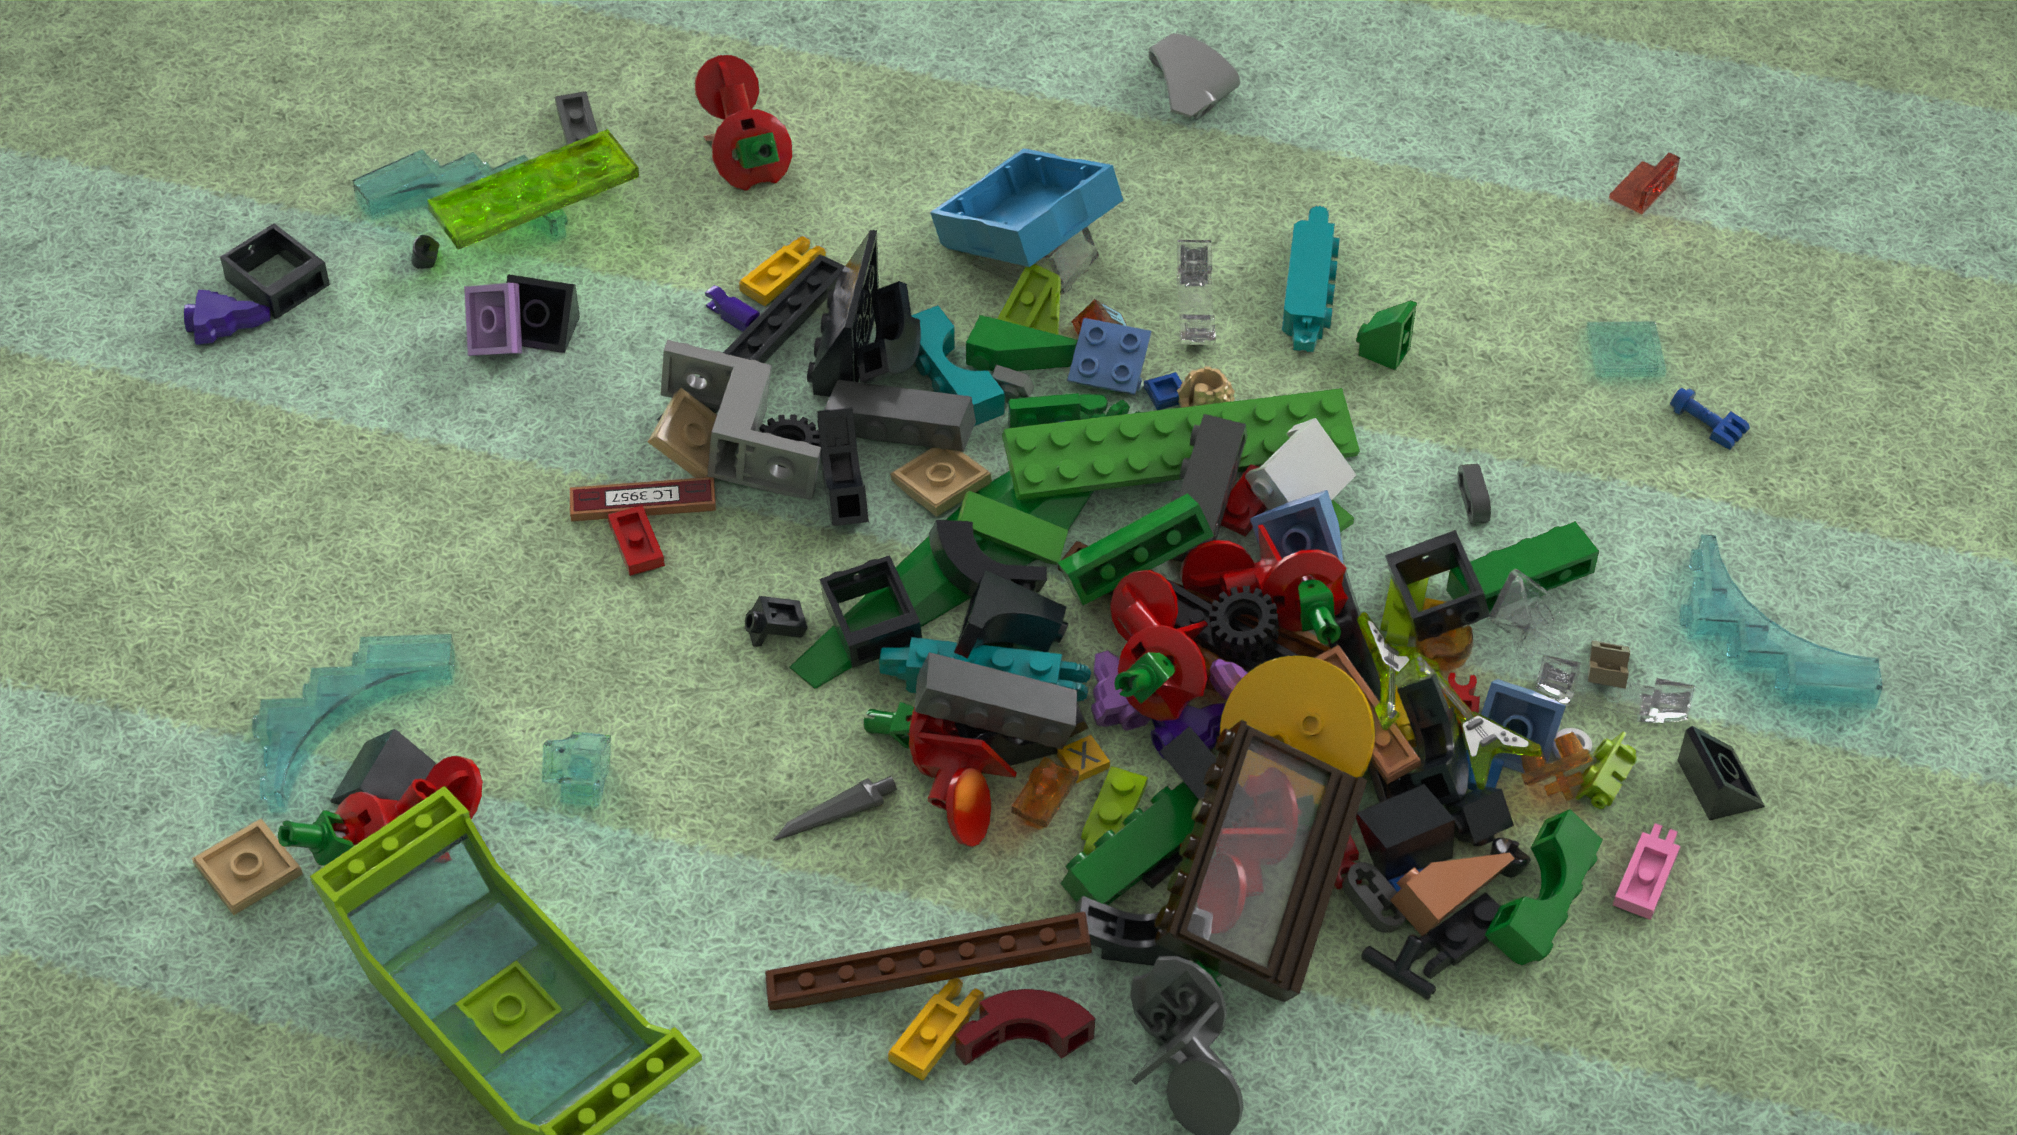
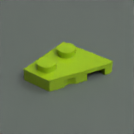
[997,264,1061,335]

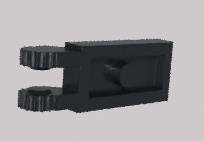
[1414,892,1500,979]

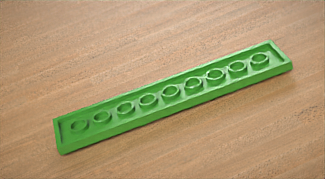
[1002,388,1360,500]

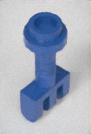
[1670,388,1750,450]

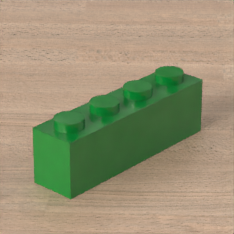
[1057,494,1214,606]
[1446,521,1599,613]
[1060,781,1199,905]

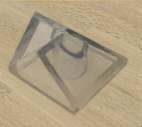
[1488,569,1574,661]

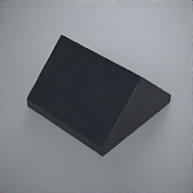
[506,274,580,353]
[1677,726,1765,821]
[330,729,436,805]
[1356,784,1455,881]

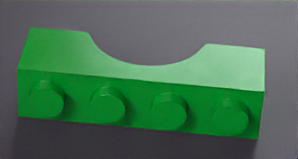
[1485,809,1603,965]

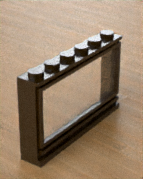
[1154,720,1367,1002]

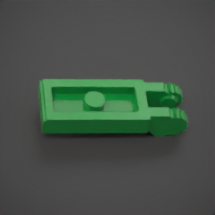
[1008,393,1108,428]

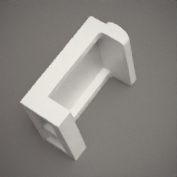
[1245,418,1356,510]

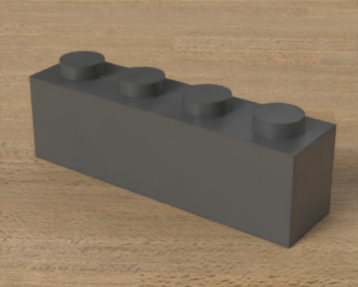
[825,380,976,452]
[1171,414,1247,562]
[914,652,1077,749]

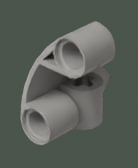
[1148,33,1240,120]

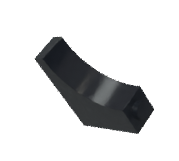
[954,570,1068,659]

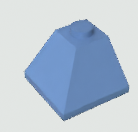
[1250,490,1344,564]
[1477,679,1566,779]

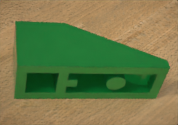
[966,315,1078,372]

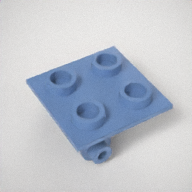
[1067,318,1151,395]

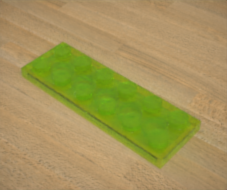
[427,129,640,250]

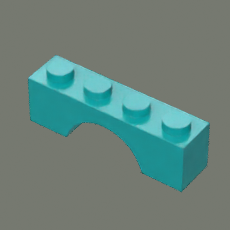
[911,305,1005,426]

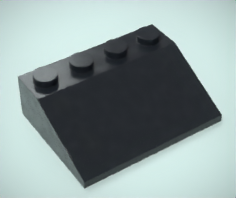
[807,230,879,397]

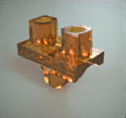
[1520,732,1594,801]
[1012,756,1079,830]

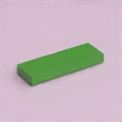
[957,491,1068,565]

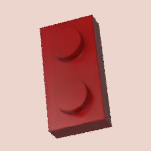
[1221,464,1267,537]
[608,505,665,576]

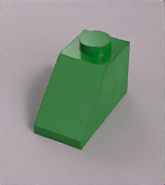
[1356,300,1417,370]

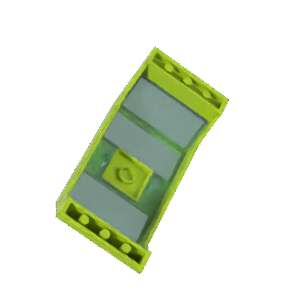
[310,786,702,1135]

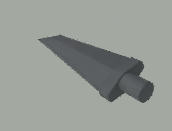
[773,776,897,841]

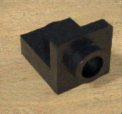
[745,596,808,647]

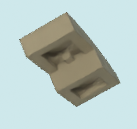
[1588,640,1630,689]

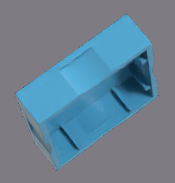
[930,148,1124,267]

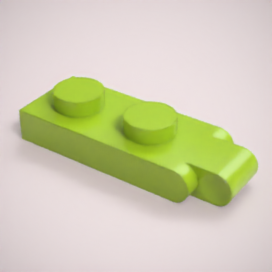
[1380,577,1429,647]
[1081,766,1148,855]

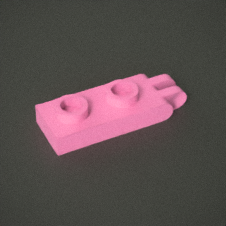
[1613,823,1680,920]

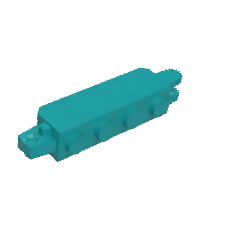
[1282,206,1340,352]
[879,637,1091,702]

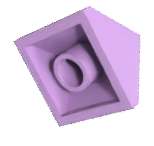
[464,283,522,356]

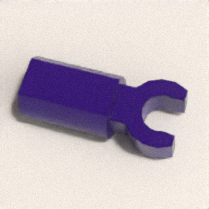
[705,285,760,332]

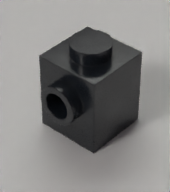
[1444,786,1514,846]

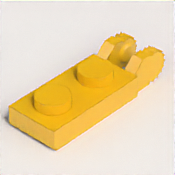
[739,236,826,306]
[888,978,984,1081]

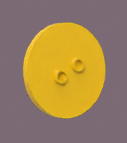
[1220,656,1375,804]

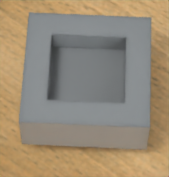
[992,365,1034,399]

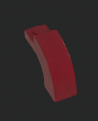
[955,989,1095,1066]

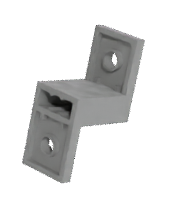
[660,340,821,500]

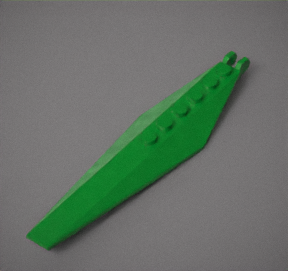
[790,399,1140,689]

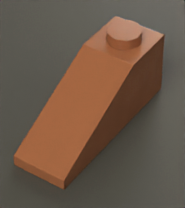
[1390,853,1515,936]

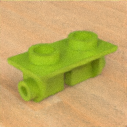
[1575,731,1637,809]

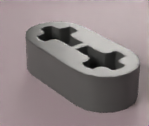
[1457,463,1491,524]
[1342,862,1406,933]

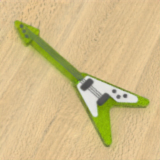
[1357,612,1420,731]
[1413,652,1543,790]

